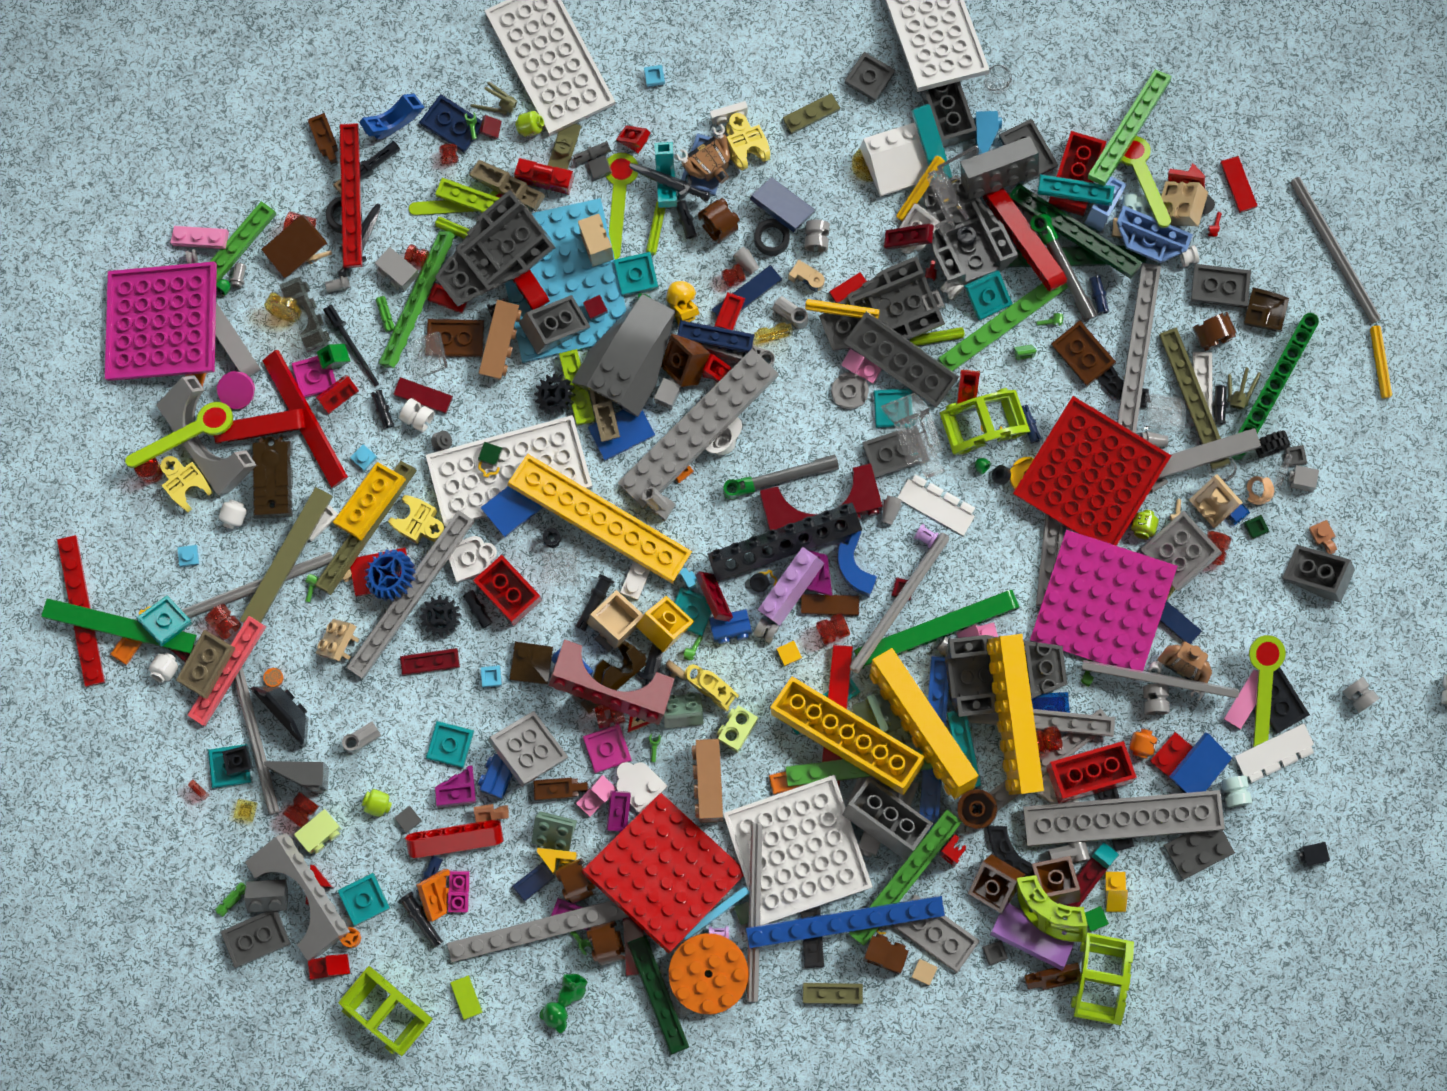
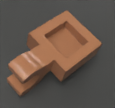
[1309,520,1337,554]
[474,804,509,822]

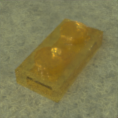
[754,323,792,344]

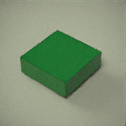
[1085,906,1109,932]

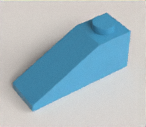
[974,111,1002,156]

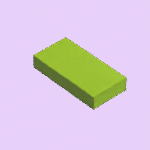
[450,975,483,1020]

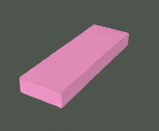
[1224,669,1258,729]

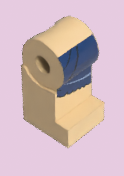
[788,260,825,292]

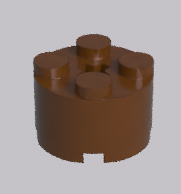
[698,198,740,243]
[1193,312,1237,352]
[957,789,998,829]
[555,858,596,904]
[587,921,625,965]

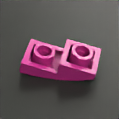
[448,871,470,912]

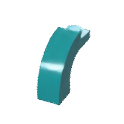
[654,142,677,208]

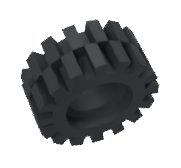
[1255,430,1291,458]

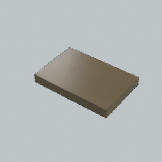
[176,630,235,699]

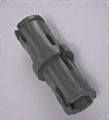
[573,140,611,166]

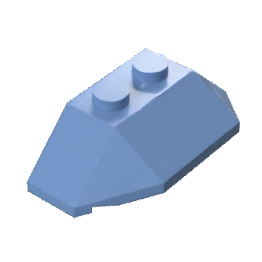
[1117,206,1193,263]

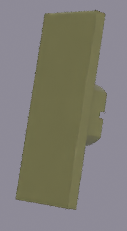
[548,124,582,170]

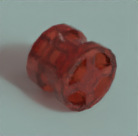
[439,144,459,164]

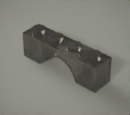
[279,277,331,356]

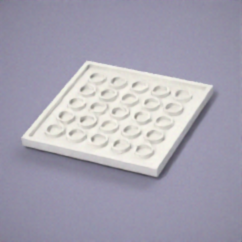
[723,775,873,925]

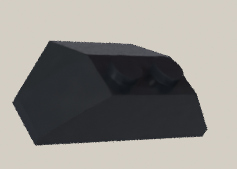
[250,686,309,748]

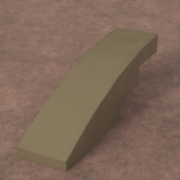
[469,160,545,212]
[589,389,620,442]

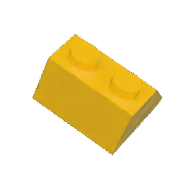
[635,596,694,653]

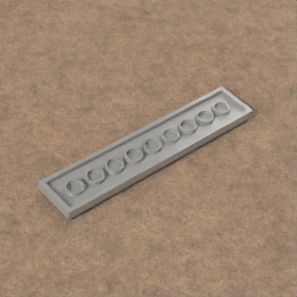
[618,349,779,509]
[1023,790,1225,847]

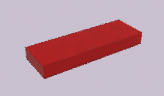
[1220,156,1258,213]

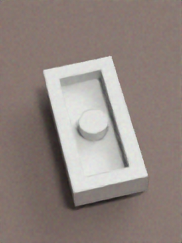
[710,101,748,125]
[620,561,650,600]

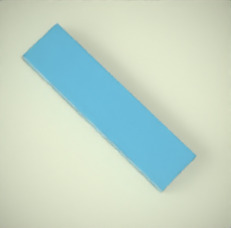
[684,887,749,941]

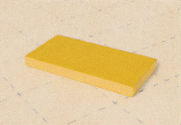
[332,462,406,541]

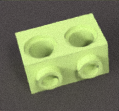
[717,705,758,753]

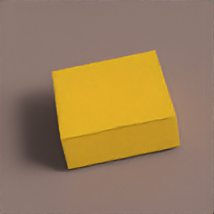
[776,641,802,667]

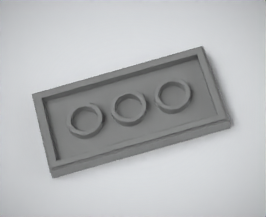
[892,894,980,973]

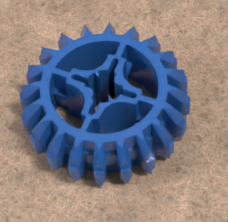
[364,549,416,601]

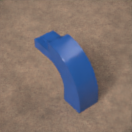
[359,93,425,140]
[838,531,877,597]

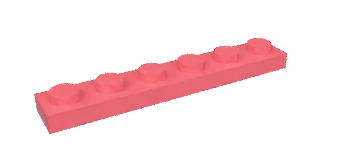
[188,616,266,726]

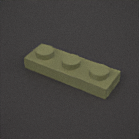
[783,93,840,134]
[803,983,863,1004]

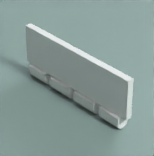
[898,474,975,536]
[1234,723,1314,783]

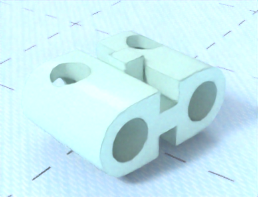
[1122,194,1154,218]

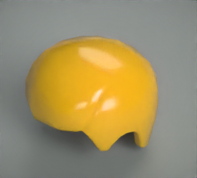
[666,281,696,305]

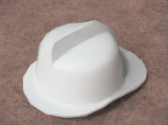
[706,417,742,456]

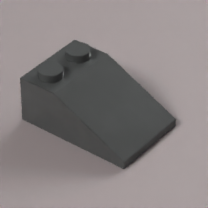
[519,295,590,354]
[1282,545,1355,603]
[264,761,329,794]

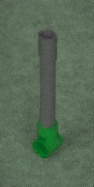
[1031,214,1098,322]
[723,454,839,500]

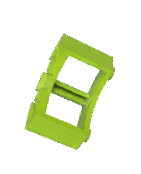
[939,388,1030,455]
[1017,875,1087,942]
[1071,933,1134,1025]
[338,966,433,1056]

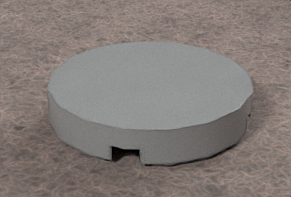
[831,372,869,410]

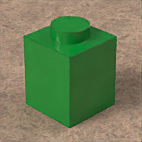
[317,344,351,369]

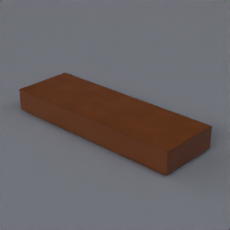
[801,594,859,616]

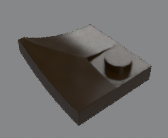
[1244,287,1289,332]
[509,641,553,685]

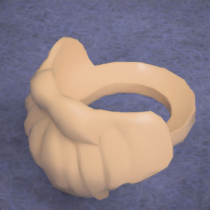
[1247,476,1275,505]

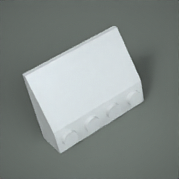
[860,122,929,197]

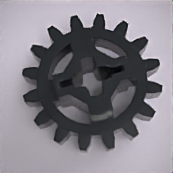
[534,374,576,416]
[419,595,462,638]

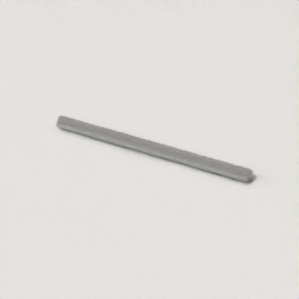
[1291,177,1381,323]
[850,533,949,673]
[181,552,333,618]
[234,667,279,815]
[747,823,763,1002]

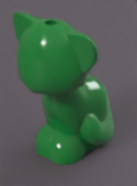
[539,974,588,1033]

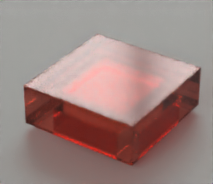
[188,779,210,800]

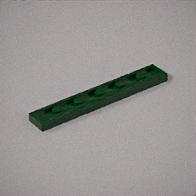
[627,935,689,1055]

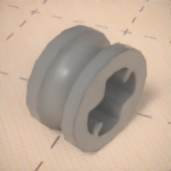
[185,249,199,264]

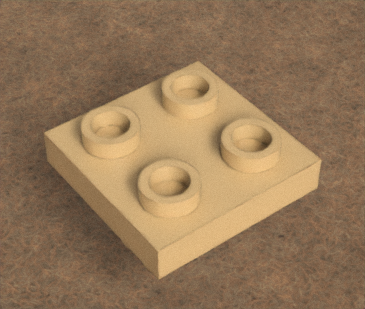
[1189,475,1243,528]
[316,619,360,661]

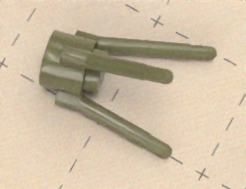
[470,82,518,115]
[1227,367,1261,410]

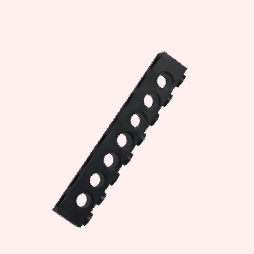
[707,502,862,582]

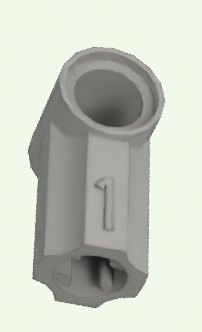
[772,296,808,329]
[642,486,676,521]
[342,721,381,754]
[1048,841,1090,863]

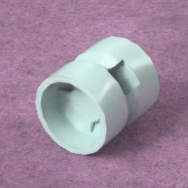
[1221,776,1252,808]

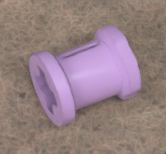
[914,524,939,548]
[709,926,729,939]

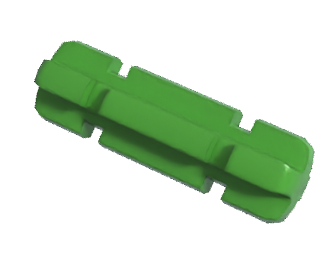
[376,296,395,332]
[215,882,246,917]

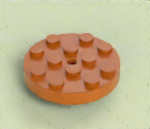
[669,933,748,1014]

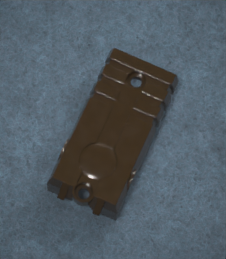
[252,436,293,519]
[571,640,647,714]

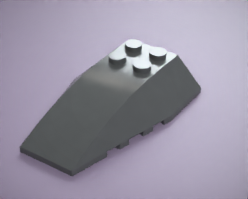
[924,173,1018,285]
[435,190,556,306]
[819,256,945,351]
[571,294,676,417]
[945,635,1068,717]

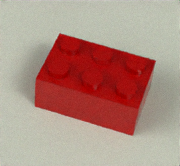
[473,555,542,626]

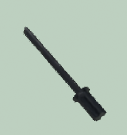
[323,304,379,387]

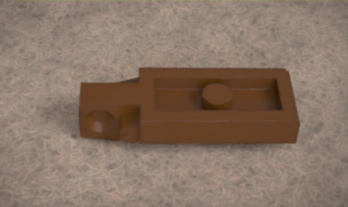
[307,113,338,165]
[533,777,589,801]
[1024,963,1080,990]

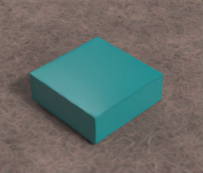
[1092,842,1119,869]

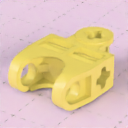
[725,113,770,170]
[160,456,213,512]
[388,495,445,544]
[684,664,739,712]

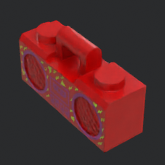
[514,158,574,195]

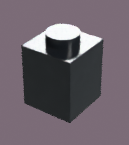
[1297,842,1330,868]

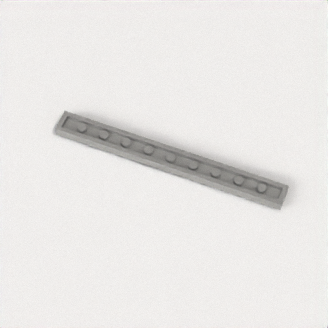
[1117,263,1161,433]
[346,510,475,679]
[447,901,629,962]

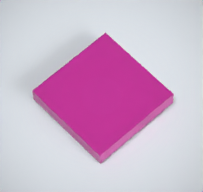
[291,356,336,398]
[583,724,632,774]

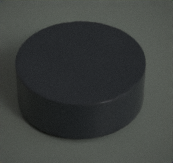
[957,226,976,246]
[992,465,1011,485]
[750,573,770,592]

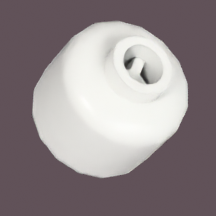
[219,500,247,529]
[149,653,178,683]

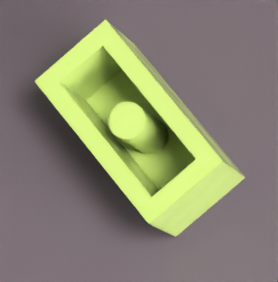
[294,809,342,854]

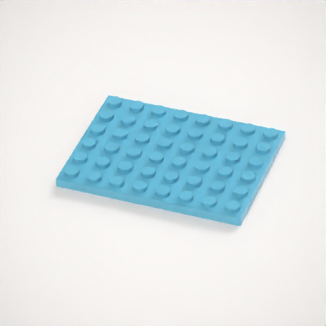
[505,198,626,363]

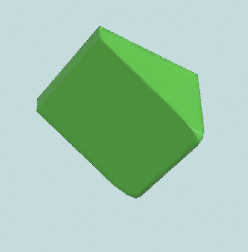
[1014,344,1037,360]

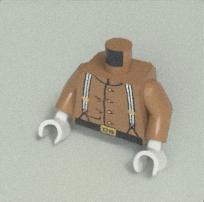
[674,124,731,184]
[1149,642,1212,700]

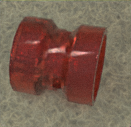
[404,244,429,268]
[721,263,746,288]

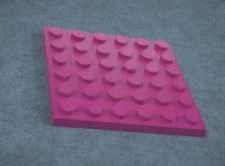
[105,262,217,381]
[1030,530,1178,671]

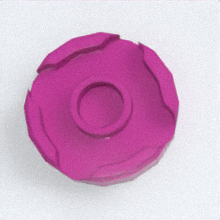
[217,371,255,409]

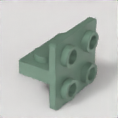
[664,692,704,728]
[852,694,902,733]
[531,811,577,851]

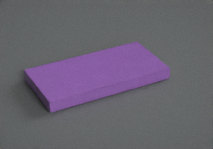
[990,904,1074,970]

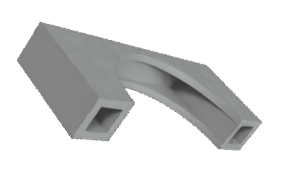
[156,375,257,495]
[245,833,350,961]

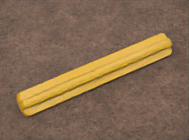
[896,155,945,221]
[805,299,879,319]
[1370,325,1392,399]

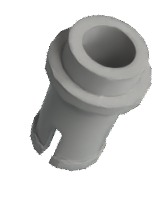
[230,263,247,288]
[325,276,350,293]

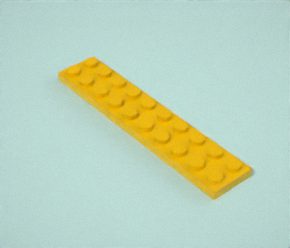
[507,454,692,584]

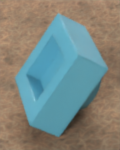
[644,65,665,87]
[350,444,378,471]
[177,545,200,567]
[679,568,697,591]
[481,665,502,688]

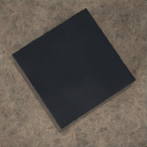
[222,745,253,777]

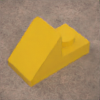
[669,300,700,325]
[537,848,577,875]
[1105,872,1128,912]

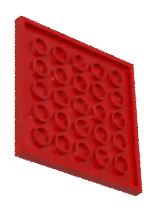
[1013,396,1172,546]
[581,793,744,954]

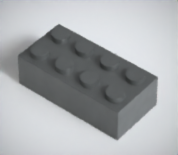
[920,81,977,148]
[960,136,1039,200]
[842,777,933,861]

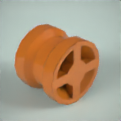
[340,927,361,948]

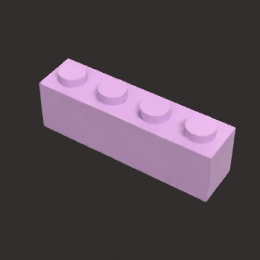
[758,547,824,626]

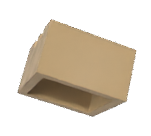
[1161,181,1208,226]
[578,214,614,267]
[587,590,643,649]

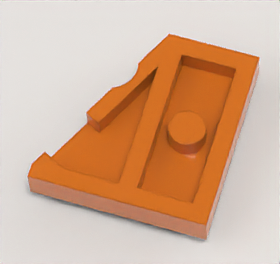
[416,869,450,922]

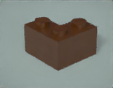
[863,934,909,974]

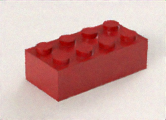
[1049,131,1107,216]
[1046,741,1137,804]

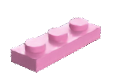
[170,226,229,249]

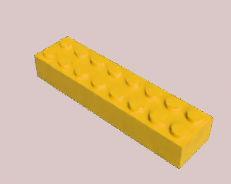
[987,634,1044,795]
[869,648,979,800]
[770,676,924,795]

